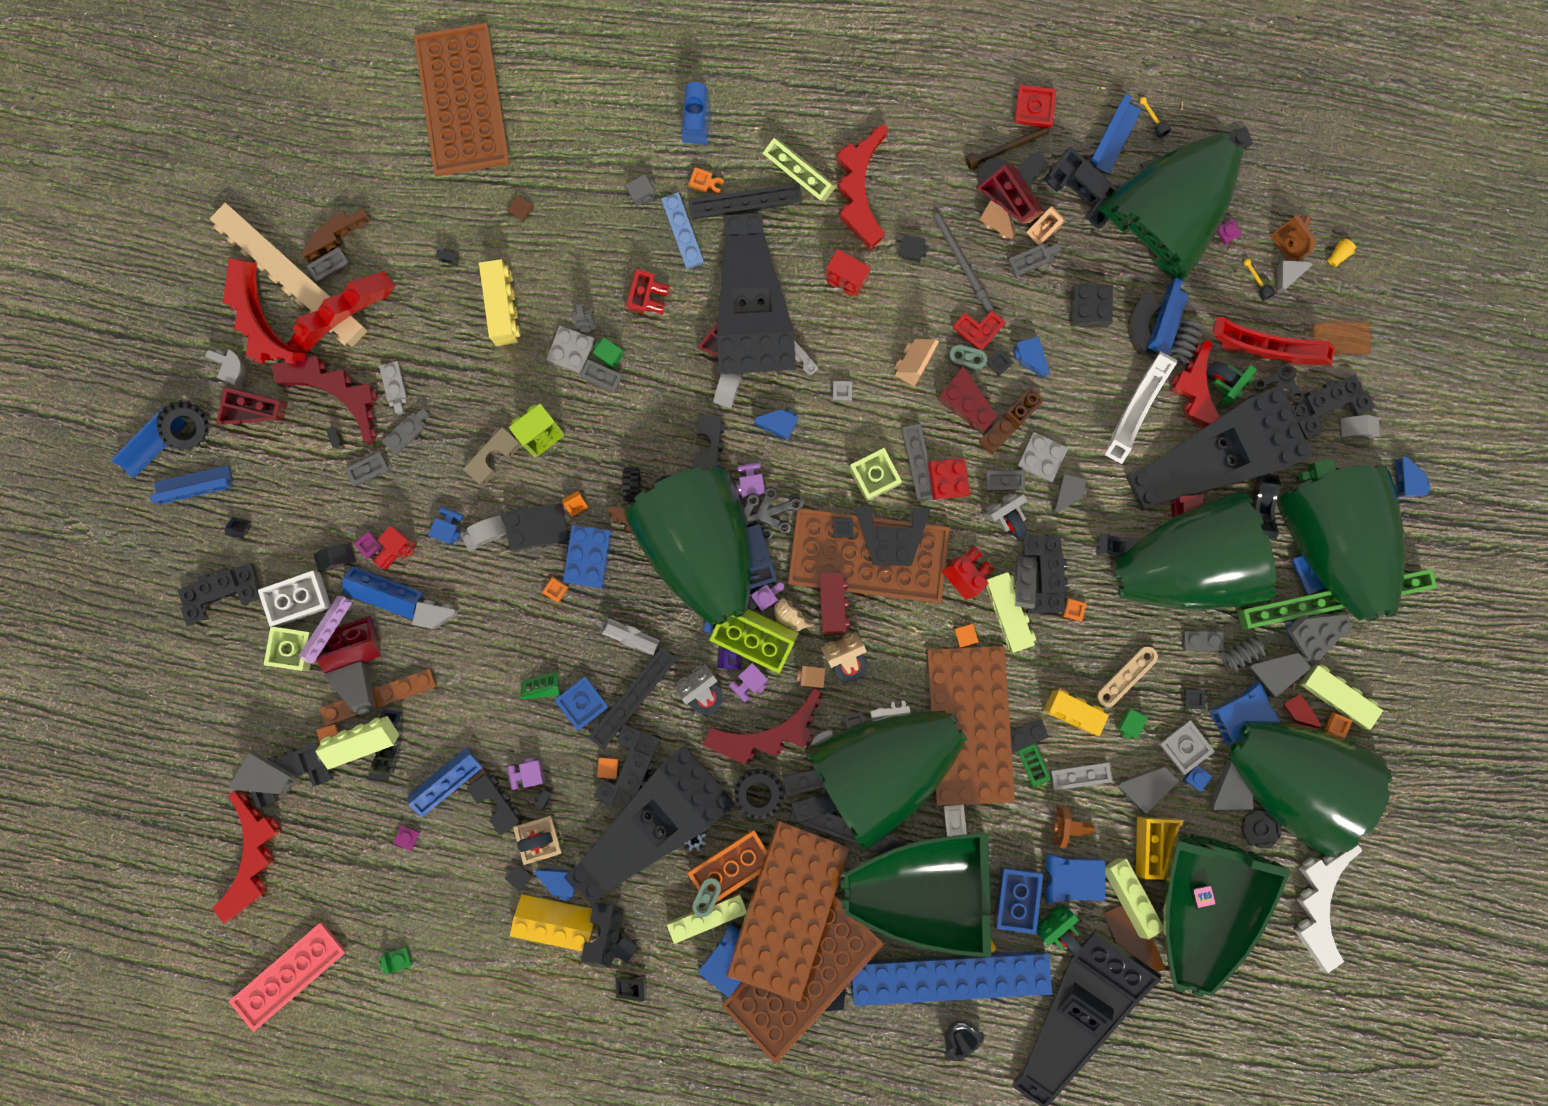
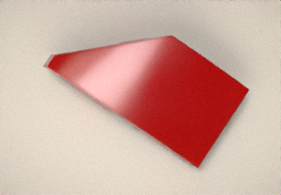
[1283,694,1322,728]

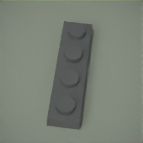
[902,424,933,502]

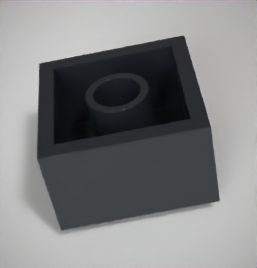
[1070,283,1113,327]

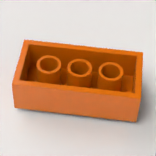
[687,828,768,902]

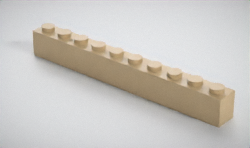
[210,203,367,347]

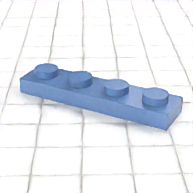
[661,192,704,270]

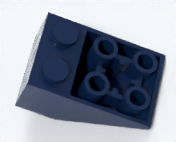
[748,524,777,589]

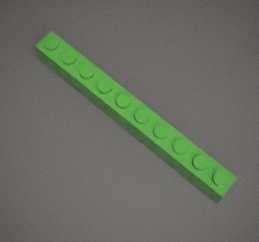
[1237,569,1437,630]

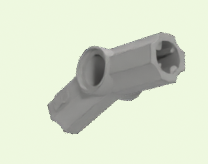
[600,618,660,655]

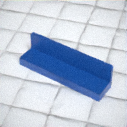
[1090,94,1141,174]
[1147,278,1189,356]
[111,406,188,478]
[150,465,233,505]
[342,566,423,620]
[408,747,482,818]

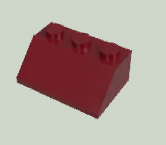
[316,616,381,674]

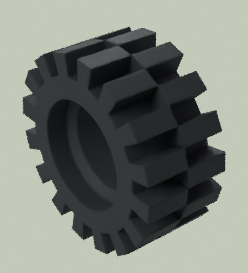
[622,467,641,502]

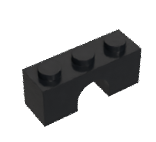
[693,414,725,471]
[467,773,522,836]
[580,903,624,969]

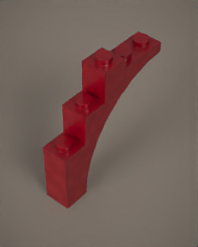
[272,356,378,445]
[703,688,822,765]

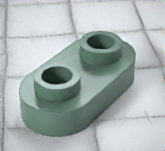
[949,345,987,370]
[692,878,721,917]

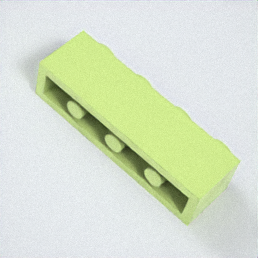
[763,138,836,201]
[986,572,1036,653]
[1299,665,1383,730]
[315,716,399,769]
[1105,858,1163,939]
[667,892,748,944]

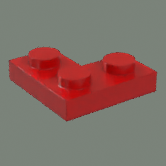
[952,310,1006,351]

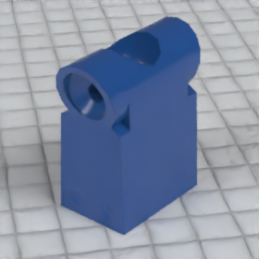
[682,82,711,145]
[1208,681,1281,745]
[1046,853,1105,903]
[698,922,741,998]

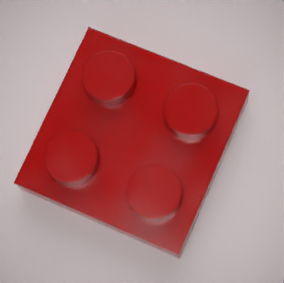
[1014,85,1057,128]
[928,458,971,500]

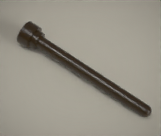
[965,127,1049,170]

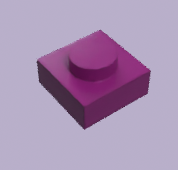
[1217,218,1242,245]
[354,531,382,559]
[394,825,421,851]

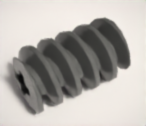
[1169,321,1205,364]
[1220,634,1265,672]

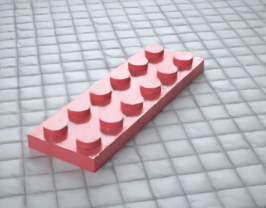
[229,922,347,1032]

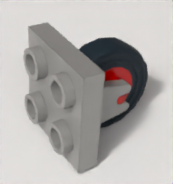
[982,493,1027,539]
[674,664,723,714]

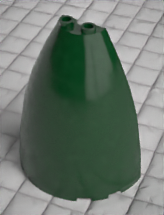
[1098,133,1244,281]
[1276,464,1406,622]
[624,466,751,625]
[1113,490,1276,610]
[804,711,967,851]
[1228,721,1392,857]
[841,833,991,957]
[1163,833,1291,997]

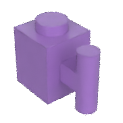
[736,462,765,499]
[751,583,784,612]
[729,663,768,703]
[507,757,545,790]

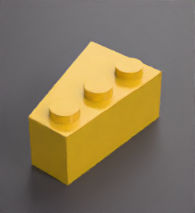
[1043,689,1109,736]
[1136,817,1184,879]

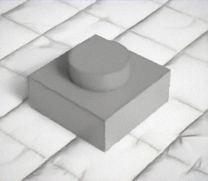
[833,381,852,402]

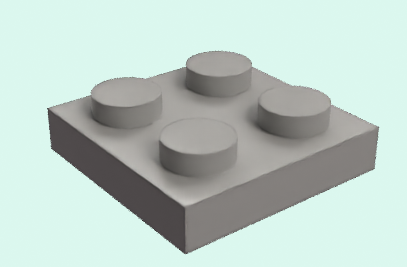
[546,325,596,374]
[1017,432,1068,483]
[1159,720,1215,775]

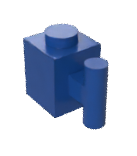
[428,507,464,546]

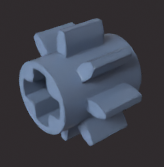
[683,833,706,851]

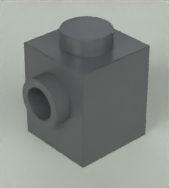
[625,174,656,207]

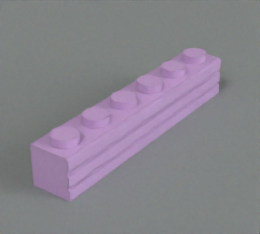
[298,596,352,664]

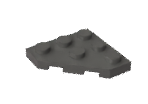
[1287,611,1352,666]

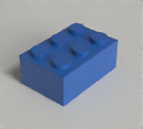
[563,525,613,589]
[994,866,1043,934]

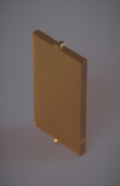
[1312,322,1372,355]

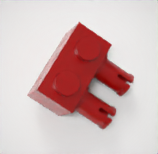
[624,269,670,315]
[372,526,417,570]
[941,547,994,600]

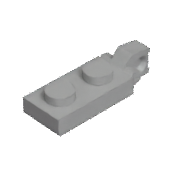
[794,340,819,376]
[379,361,408,415]

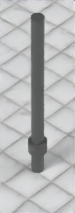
[933,213,994,313]

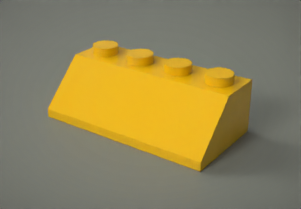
[510,894,595,951]

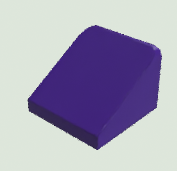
[717,649,741,669]

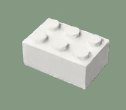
[258,571,331,627]

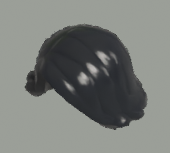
[944,1021,985,1062]

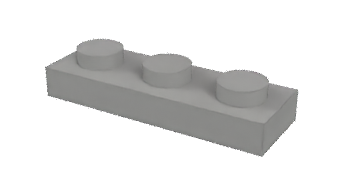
[1050,762,1112,790]

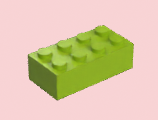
[509,404,565,458]
[709,609,799,674]

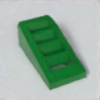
[520,672,560,699]
[1017,743,1051,788]

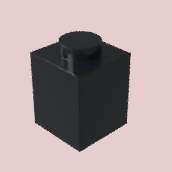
[898,234,928,263]

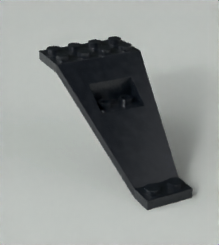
[716,213,796,375]
[1126,386,1313,511]
[564,745,735,907]
[1012,929,1161,1106]

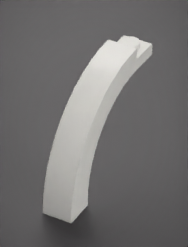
[1105,351,1177,464]

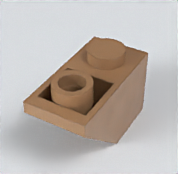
[979,200,1016,239]
[797,666,825,688]

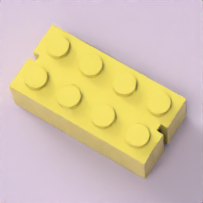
[479,259,521,346]

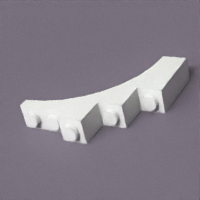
[1294,845,1362,973]

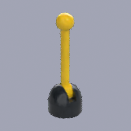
[1139,97,1172,138]
[1243,259,1276,301]

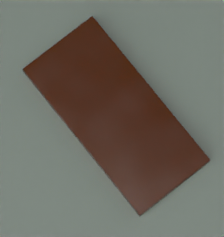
[1103,905,1165,972]

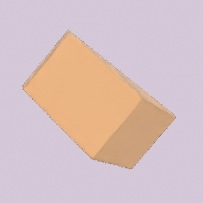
[1027,206,1065,246]

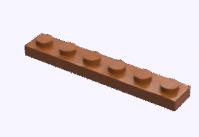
[320,669,437,726]

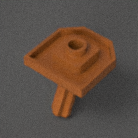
[1270,214,1315,261]
[1052,805,1095,848]

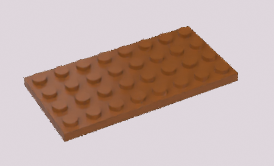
[414,23,510,177]
[788,509,950,604]
[927,646,1015,806]
[725,821,850,1002]
[721,895,884,1064]

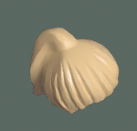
[774,598,815,632]

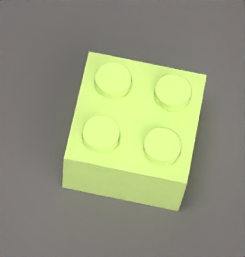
[849,448,902,502]
[264,627,313,671]

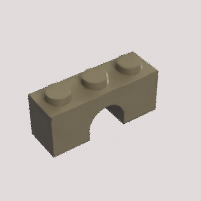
[463,427,522,487]

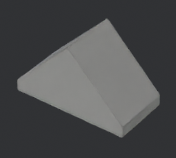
[1276,261,1312,294]
[1340,415,1380,438]

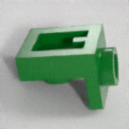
[379,946,413,976]

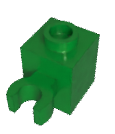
[1298,459,1336,482]

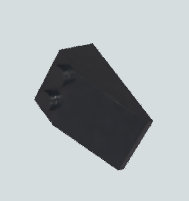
[502,503,570,553]

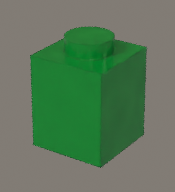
[593,338,624,369]
[1116,709,1148,740]

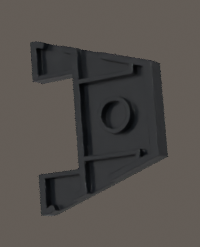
[855,507,930,566]

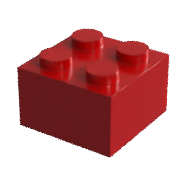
[825,249,871,297]

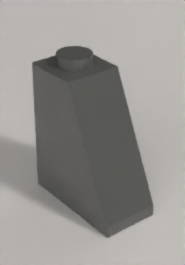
[1245,653,1311,697]
[324,661,376,715]
[228,752,296,794]
[1209,761,1253,810]
[1114,766,1179,814]

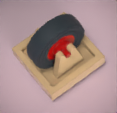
[821,632,867,682]
[513,815,562,865]

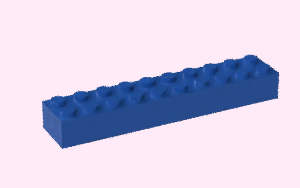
[852,950,1052,1006]

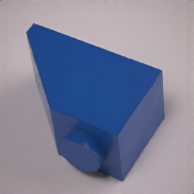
[1013,337,1050,378]
[754,409,798,441]
[1395,457,1430,497]
[535,868,576,900]

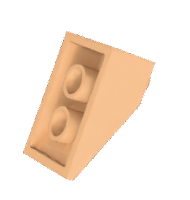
[894,339,939,386]

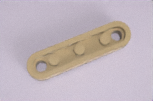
[1097,647,1158,707]

